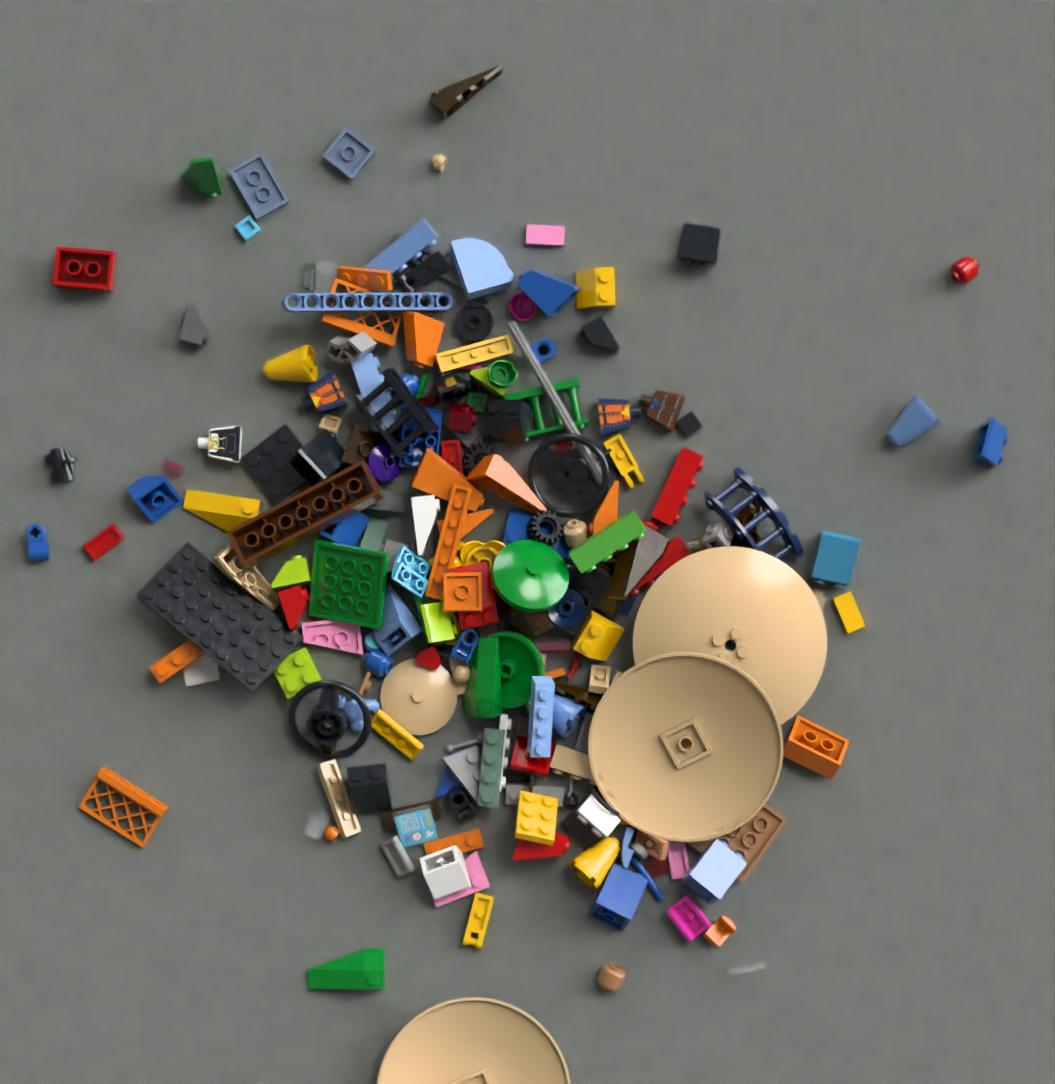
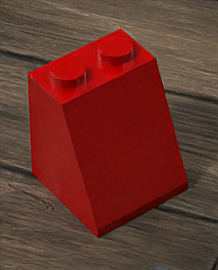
[512,831,571,861]

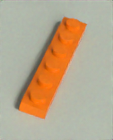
[425,484,473,600]

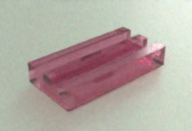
[534,642,571,651]

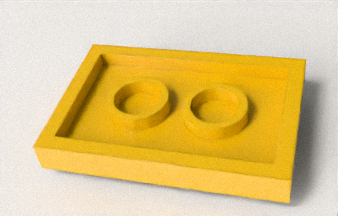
[514,791,558,846]

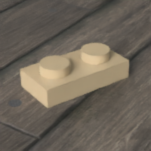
[588,664,611,694]

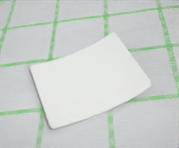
[183,655,220,686]

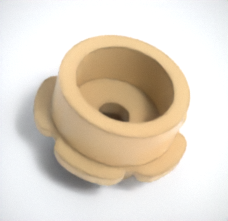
[431,153,448,172]

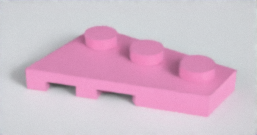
[301,620,363,655]
[429,850,490,907]

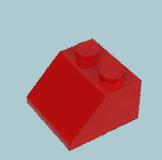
[278,585,310,630]

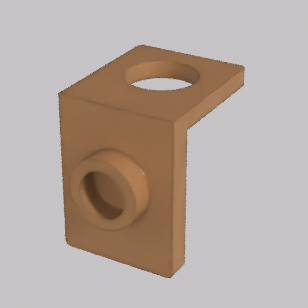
[359,672,372,696]

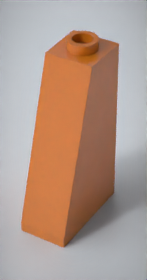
[411,447,485,512]

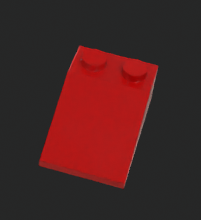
[449,561,499,630]

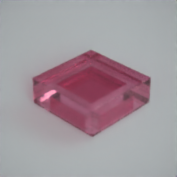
[163,459,185,475]

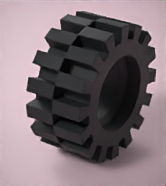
[464,442,497,474]
[526,510,564,546]

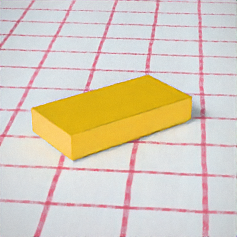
[833,591,865,634]

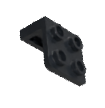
[678,223,721,268]

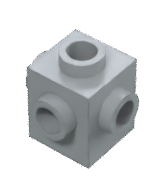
[703,522,734,549]

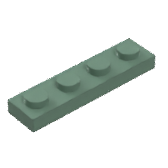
[478,728,505,807]

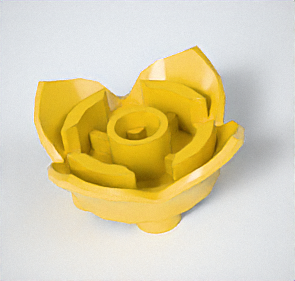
[460,540,506,589]

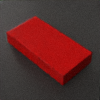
[82,523,125,562]

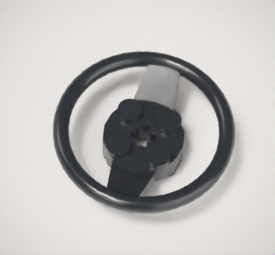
[528,433,610,518]
[288,680,371,759]

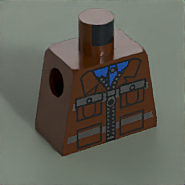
[638,390,686,432]

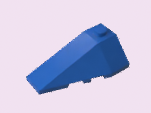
[503,508,573,560]

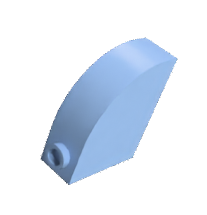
[450,238,514,300]

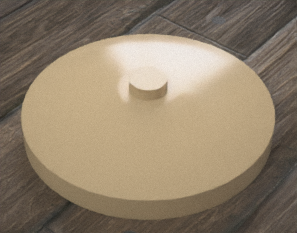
[380,658,457,735]

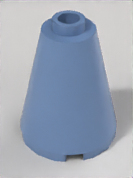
[888,395,941,446]
[552,692,587,738]

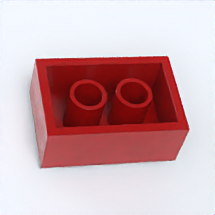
[53,246,117,293]

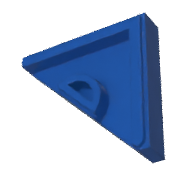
[436,751,463,798]

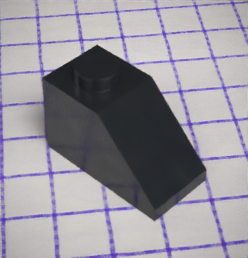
[580,316,620,353]

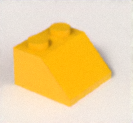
[575,267,616,309]
[572,610,625,661]

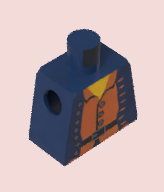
[301,371,349,414]
[597,398,641,436]

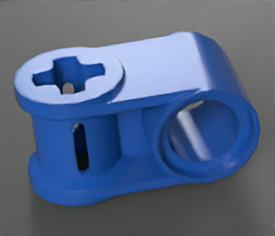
[27,524,50,562]
[448,628,478,666]

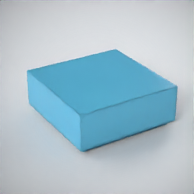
[234,215,261,242]

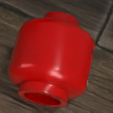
[950,256,979,285]

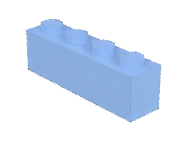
[351,352,398,433]
[527,676,555,757]

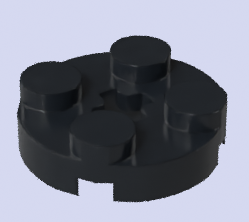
[455,303,494,342]

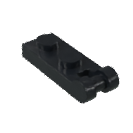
[396,250,450,293]

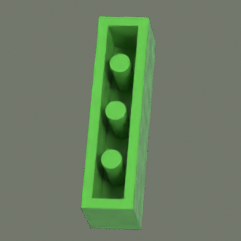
[568,509,646,573]

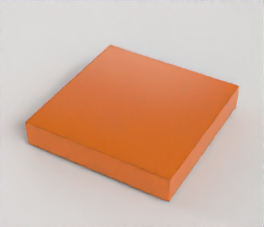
[443,572,482,612]

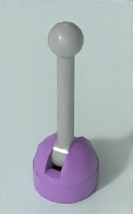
[446,731,484,752]

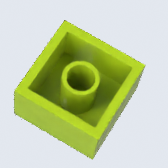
[274,647,322,699]

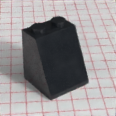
[289,429,347,487]
[347,763,392,814]

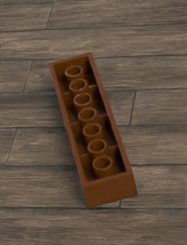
[227,460,384,570]

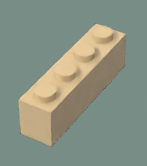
[550,745,597,786]

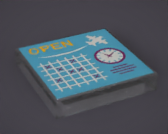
[392,804,439,848]

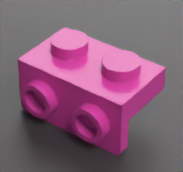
[666,894,712,942]

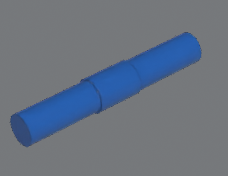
[630,856,665,901]

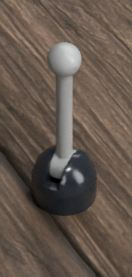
[563,773,578,806]

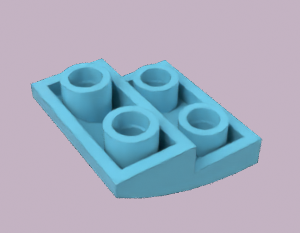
[392,546,431,598]

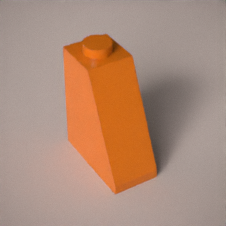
[403,311,445,369]

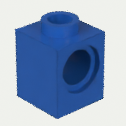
[529,337,558,365]

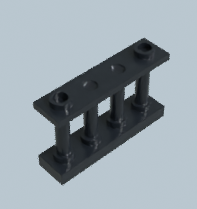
[353,368,439,458]

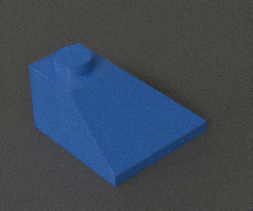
[127,476,184,524]

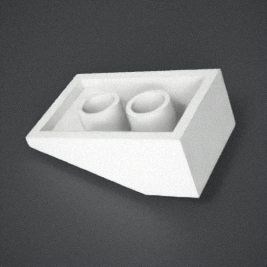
[411,495,441,557]

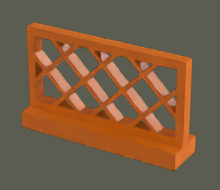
[319,278,407,348]
[78,767,169,848]

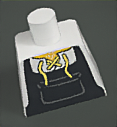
[198,425,242,464]

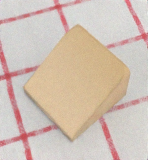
[317,413,342,437]

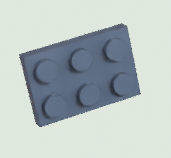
[228,152,290,221]

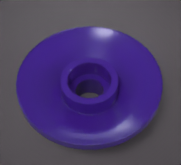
[368,443,402,481]

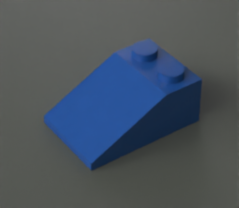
[972,418,1008,467]

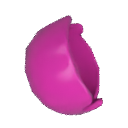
[509,292,538,321]

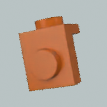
[703,915,737,949]

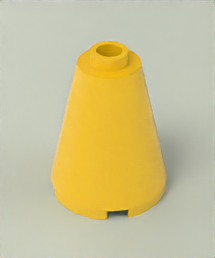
[263,345,318,383]
[568,836,621,890]

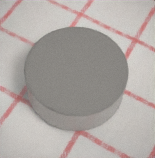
[630,842,649,860]

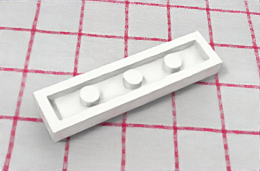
[499,714,512,792]

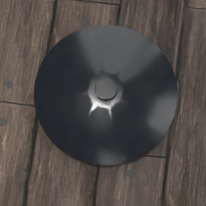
[546,563,621,638]

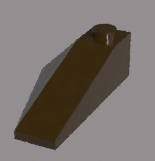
[430,66,503,121]

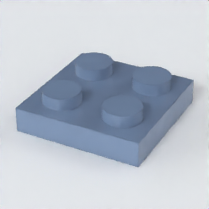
[323,127,376,181]

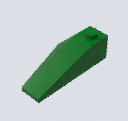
[307,948,385,989]

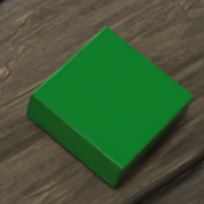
[467,391,488,414]

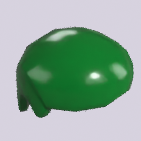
[487,360,518,389]

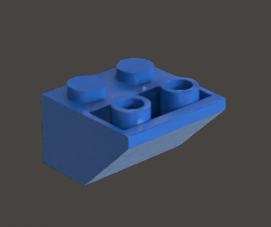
[318,512,370,546]

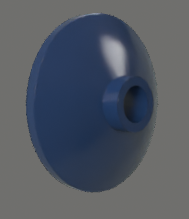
[547,589,585,627]

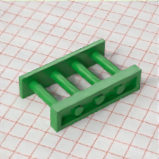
[504,378,589,442]

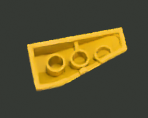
[183,489,262,531]

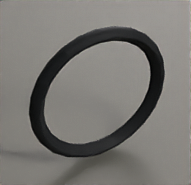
[590,785,620,816]

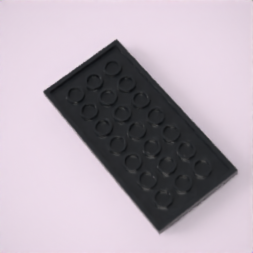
[136,542,304,694]

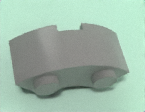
[324,331,377,363]

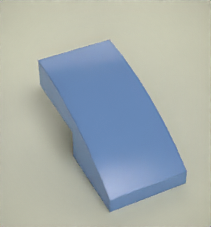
[619,826,635,868]

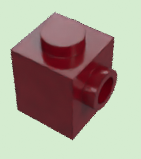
[448,403,477,432]

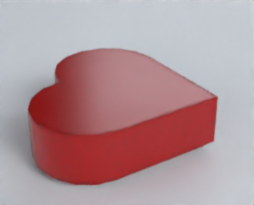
[416,645,441,670]

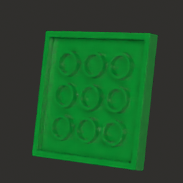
[308,540,389,629]

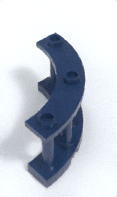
[704,467,804,560]

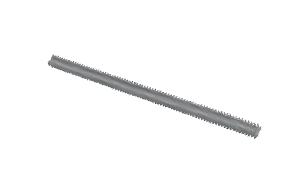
[506,320,611,487]

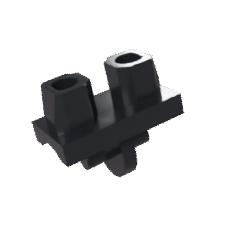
[44,447,78,482]

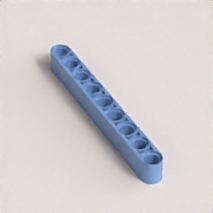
[281,292,453,312]

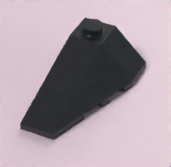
[433,372,478,403]

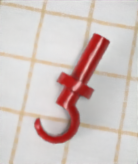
[566,653,585,680]

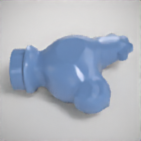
[339,695,380,732]

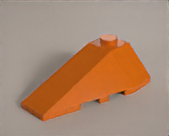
[466,454,547,514]

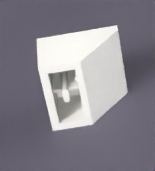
[576,794,621,838]
[420,845,471,900]

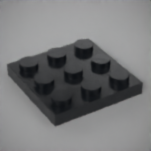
[241,424,306,504]

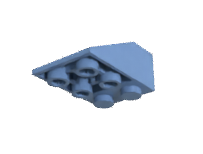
[372,584,423,657]

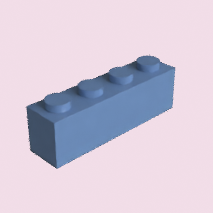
[364,218,439,280]

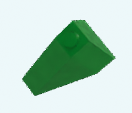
[180,157,223,198]
[465,637,503,718]

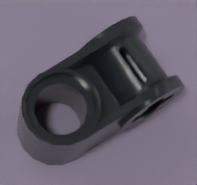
[447,786,478,825]

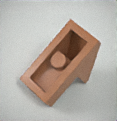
[635,829,669,860]

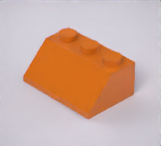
[783,715,849,780]

